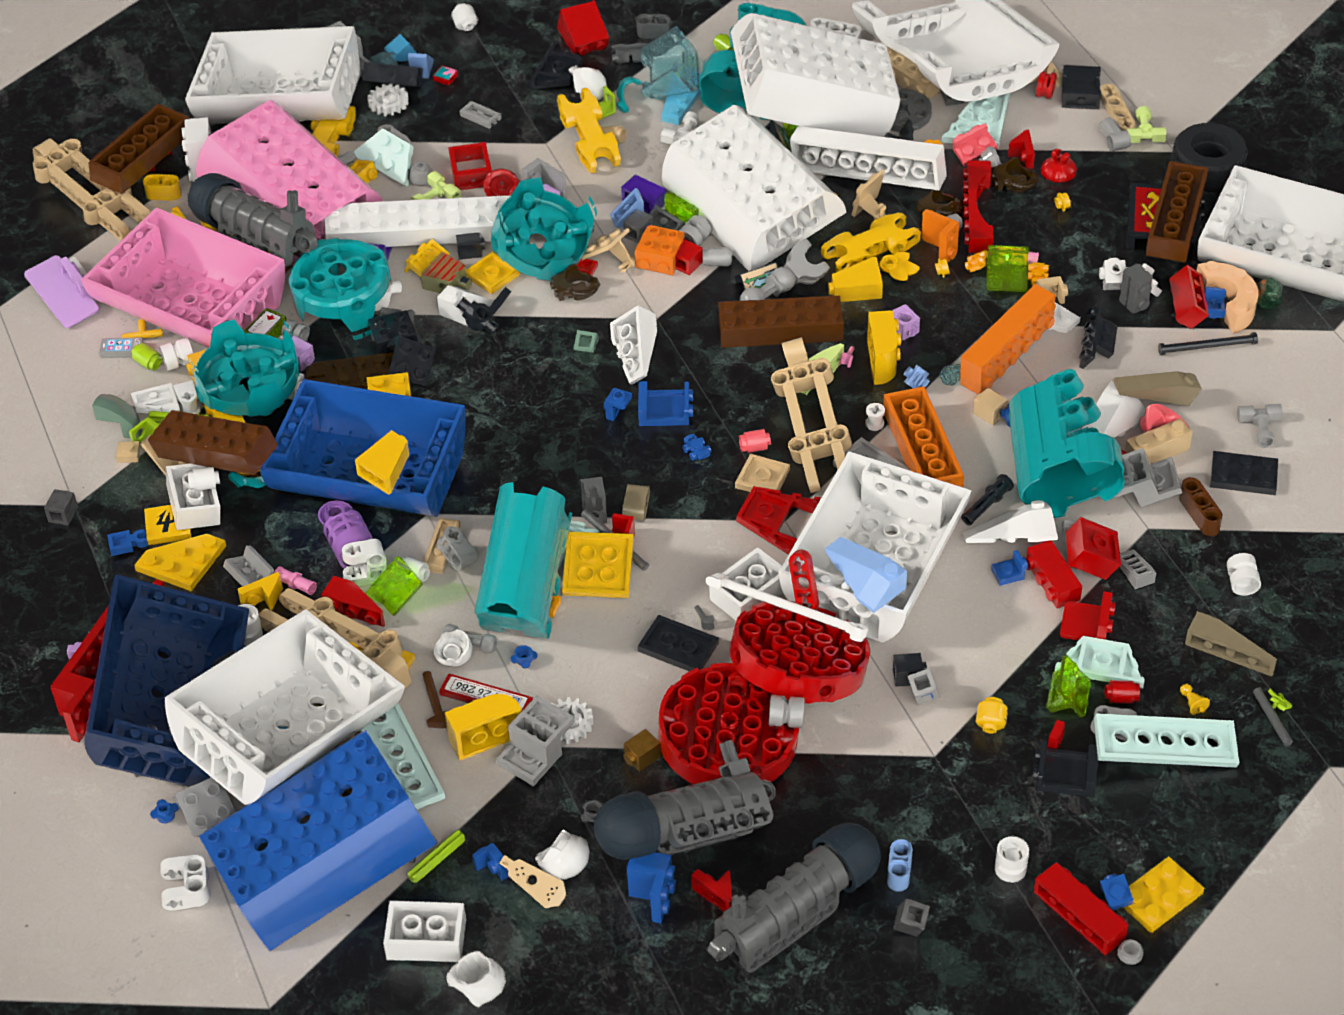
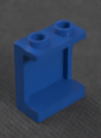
[638,381,693,426]

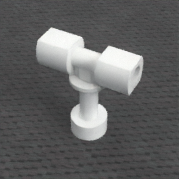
[661,111,699,144]

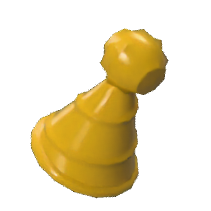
[1180,684,1210,715]

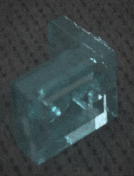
[370,51,397,65]

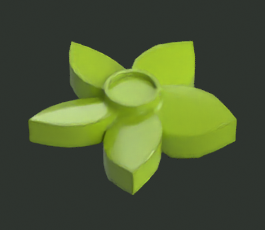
[1268,688,1292,711]

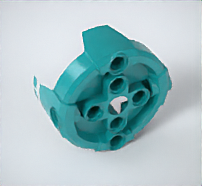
[491,178,597,281]
[289,238,393,340]
[190,319,299,417]

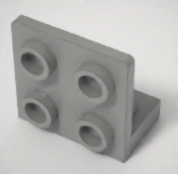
[522,158,567,199]
[173,777,236,837]

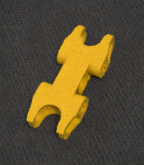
[557,87,621,174]
[311,106,356,157]
[821,212,921,272]

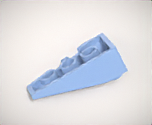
[825,537,907,613]

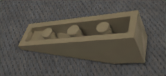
[1113,371,1202,406]
[1185,611,1277,676]

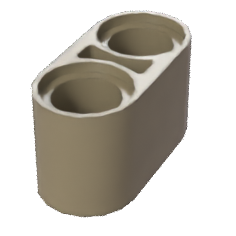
[622,484,650,521]

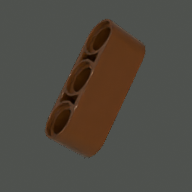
[1179,477,1223,536]

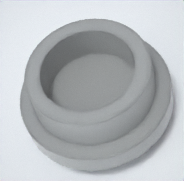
[1118,940,1143,964]

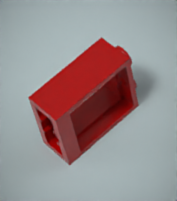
[448,142,492,190]

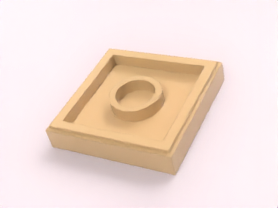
[735,454,790,492]

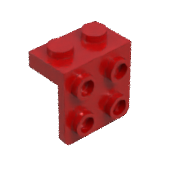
[1060,591,1116,640]

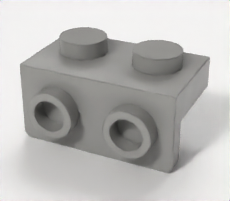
[223,545,274,587]

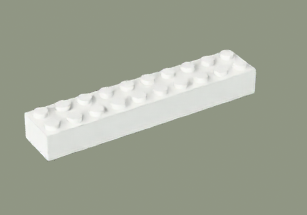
[324,196,510,247]

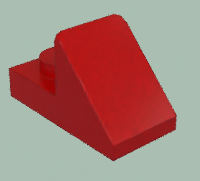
[1008,129,1035,169]
[691,869,732,912]

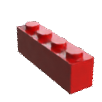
[1034,862,1129,956]

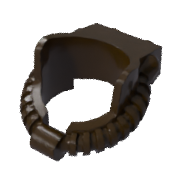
[991,157,1039,193]
[917,188,963,217]
[550,264,600,301]

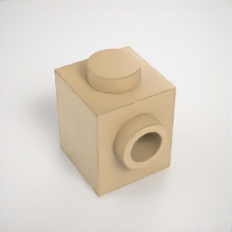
[973,388,1008,425]

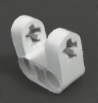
[342,539,387,586]
[160,855,210,911]

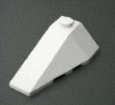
[610,306,657,385]
[1083,381,1146,438]
[962,500,1058,543]

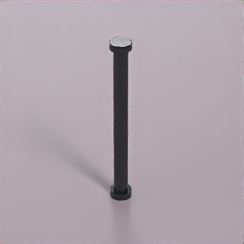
[1158,332,1258,356]

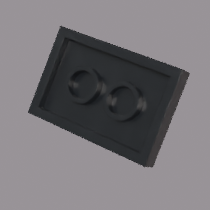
[1210,451,1278,495]
[638,615,719,671]

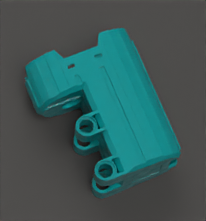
[699,3,806,120]
[1009,369,1125,518]
[474,482,572,639]

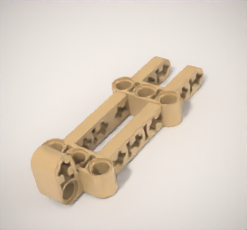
[33,139,151,241]
[771,337,852,493]
[259,588,412,690]

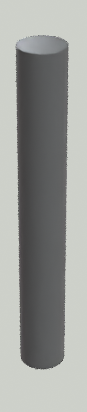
[1253,687,1293,746]

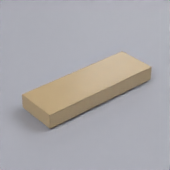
[423,517,461,574]

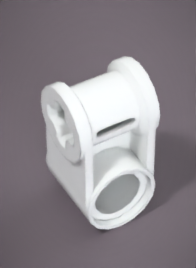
[172,380,201,414]

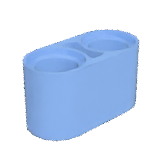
[887,839,912,891]

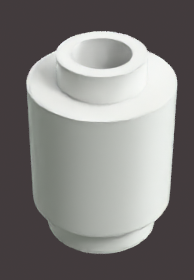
[187,467,220,491]
[396,556,430,584]

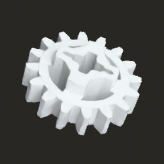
[368,84,408,116]
[551,697,594,744]

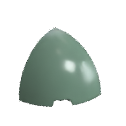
[92,394,142,438]

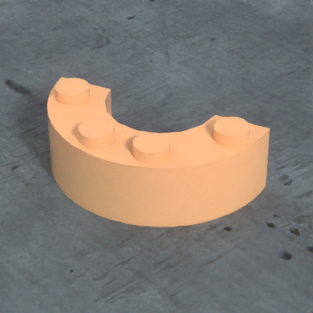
[1197,261,1258,334]

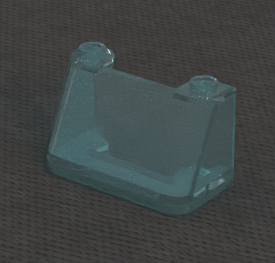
[640,26,700,99]

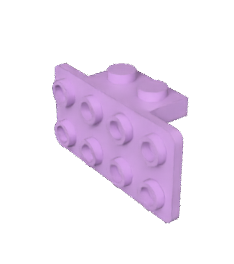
[24,255,99,328]

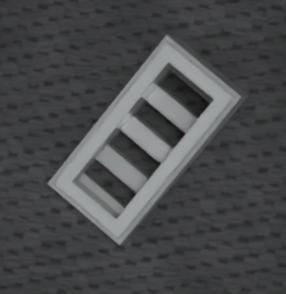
[1119,549,1156,589]

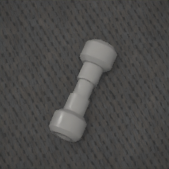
[442,624,497,653]

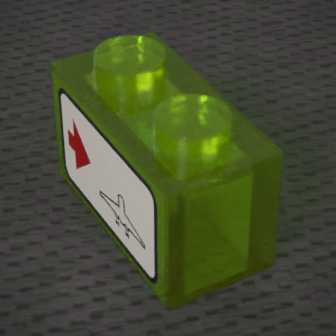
[244,308,287,338]

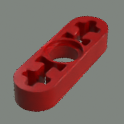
[789,549,819,610]

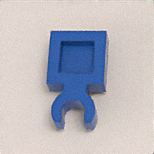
[107,529,148,556]

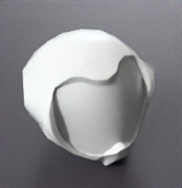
[569,65,607,101]
[535,830,590,880]
[447,951,506,1007]

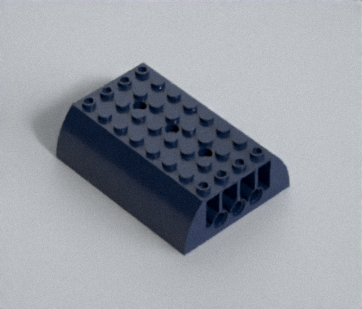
[84,574,249,787]

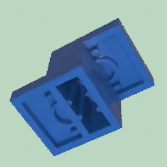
[627,852,676,923]

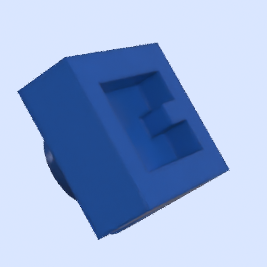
[991,550,1028,586]
[473,843,509,881]

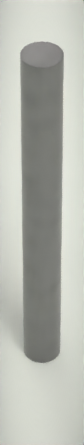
[581,509,649,571]

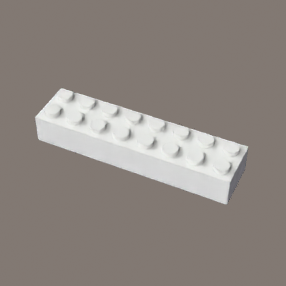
[790,126,947,190]

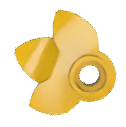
[880,252,920,281]

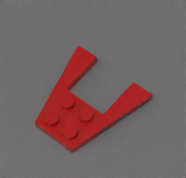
[736,486,822,555]

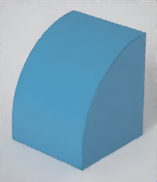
[384,34,417,62]

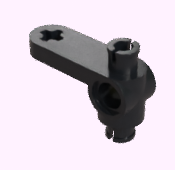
[456,287,512,335]

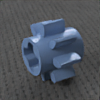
[904,365,930,388]

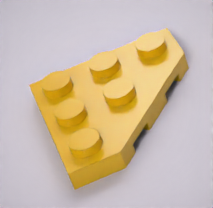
[134,534,226,591]

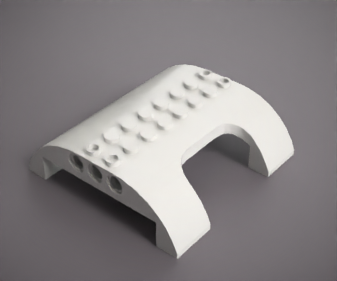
[852,0,1059,101]

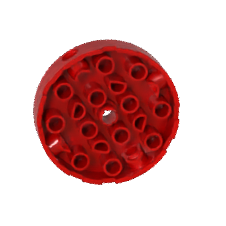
[729,601,871,704]
[658,663,799,784]

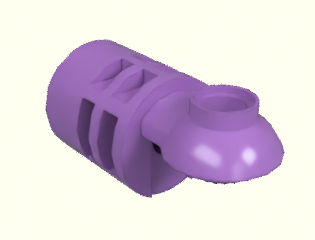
[318,500,373,569]

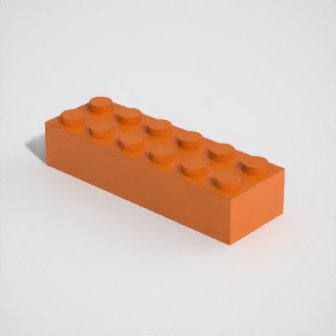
[960,284,1056,394]
[883,386,964,488]

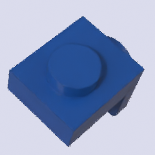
[1205,286,1226,319]
[604,388,632,421]
[1100,874,1134,910]

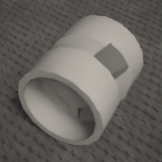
[679,215,712,246]
[769,695,804,728]

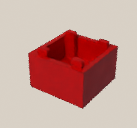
[1066,517,1121,580]

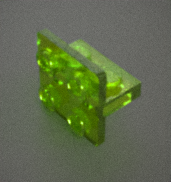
[366,556,423,616]
[1047,655,1091,717]

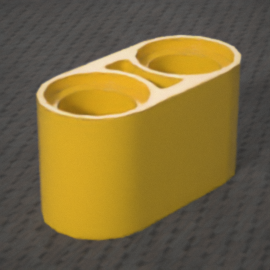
[143,174,182,201]

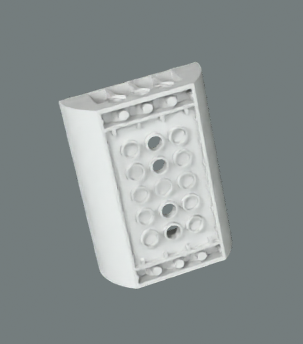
[1198,165,1344,302]

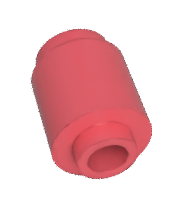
[739,429,771,453]

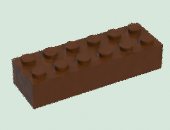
[89,104,189,194]
[1146,161,1209,262]
[718,295,844,348]
[148,410,278,475]

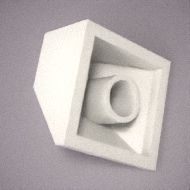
[437,285,494,326]

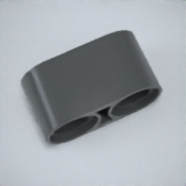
[636,14,671,39]

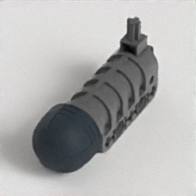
[188,173,318,268]
[594,740,776,860]
[708,823,881,973]

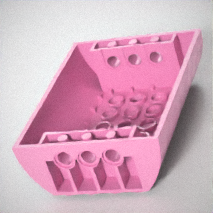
[196,100,383,267]
[81,207,285,348]

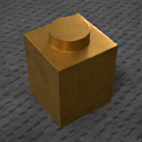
[624,728,661,771]

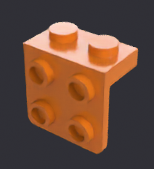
[922,209,959,263]
[635,225,684,275]

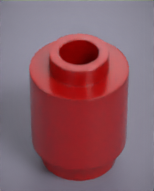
[1104,680,1140,704]

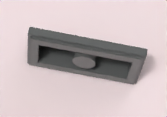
[649,205,685,231]

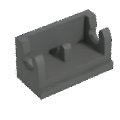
[580,477,607,524]

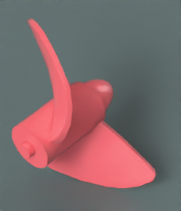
[1140,404,1190,432]

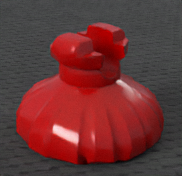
[1040,148,1077,183]
[484,168,520,197]

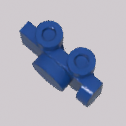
[683,434,712,461]

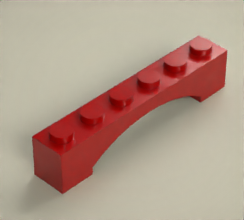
[963,160,993,253]

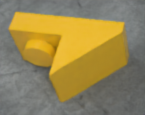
[237,572,283,611]

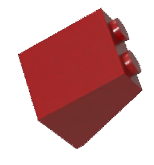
[557,1,609,55]

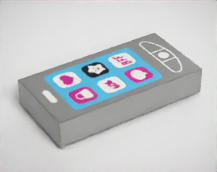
[100,338,144,358]

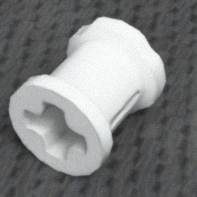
[866,403,885,431]

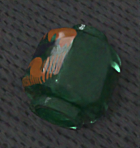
[1257,278,1283,309]

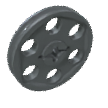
[891,89,932,132]

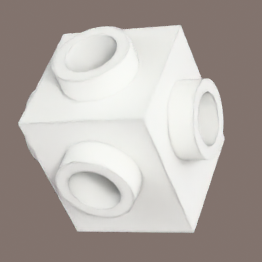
[1099,258,1129,290]

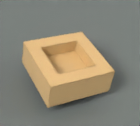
[116,441,141,463]

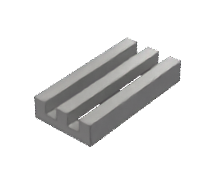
[460,101,501,129]

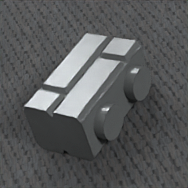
[1119,264,1153,313]

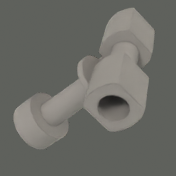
[1237,404,1283,448]

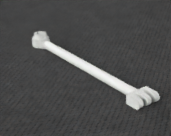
[706,573,868,642]

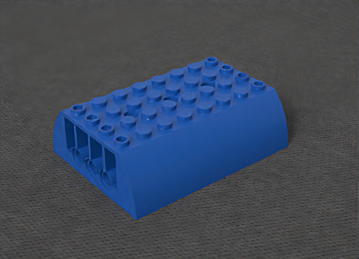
[260,379,466,517]
[199,730,437,952]

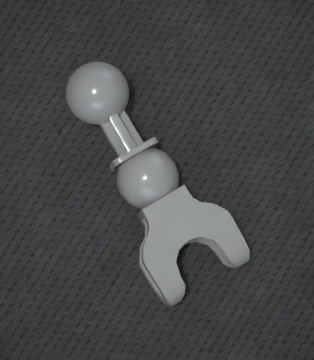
[740,239,830,301]

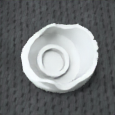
[434,629,473,667]

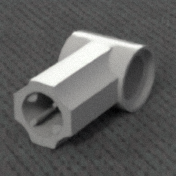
[1099,117,1131,151]

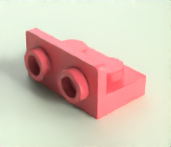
[953,123,997,167]

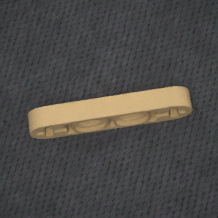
[1100,84,1136,131]

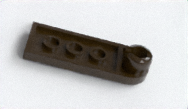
[306,352,413,389]

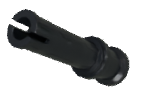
[961,474,1014,526]

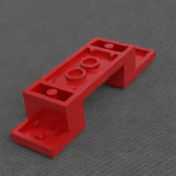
[50,579,165,743]

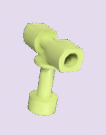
[1127,106,1166,143]
[411,171,461,200]

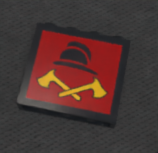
[1126,183,1205,255]

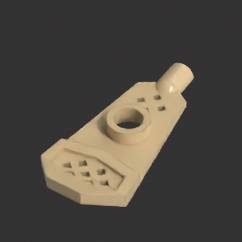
[499,855,567,908]

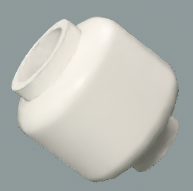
[452,3,478,31]

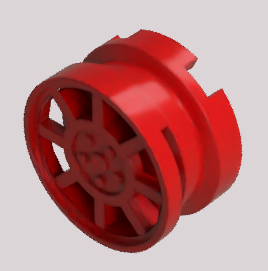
[1036,71,1057,99]

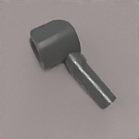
[694,605,715,629]

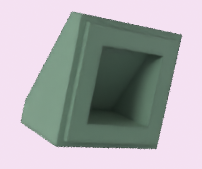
[573,330,599,353]

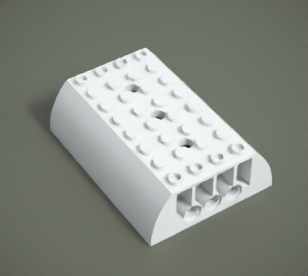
[731,13,900,137]
[185,26,360,125]
[662,105,846,271]
[779,452,972,643]
[165,609,405,805]

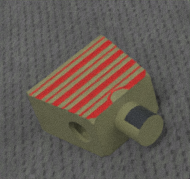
[421,252,472,293]

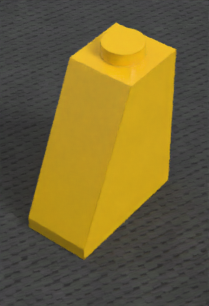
[828,257,883,302]
[355,430,409,495]

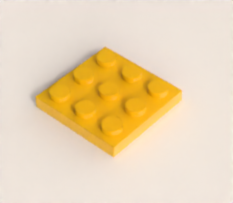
[562,532,634,598]

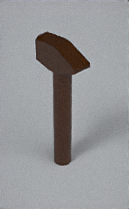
[422,671,447,729]

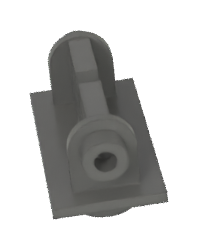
[612,42,649,64]

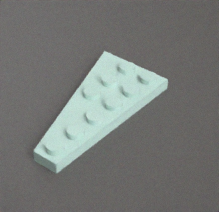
[942,93,1010,149]

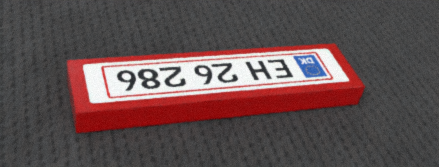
[439,673,533,712]

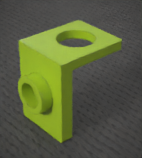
[597,86,616,121]
[129,417,161,443]

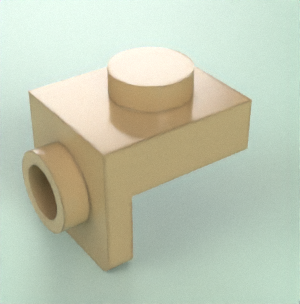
[1037,276,1068,304]

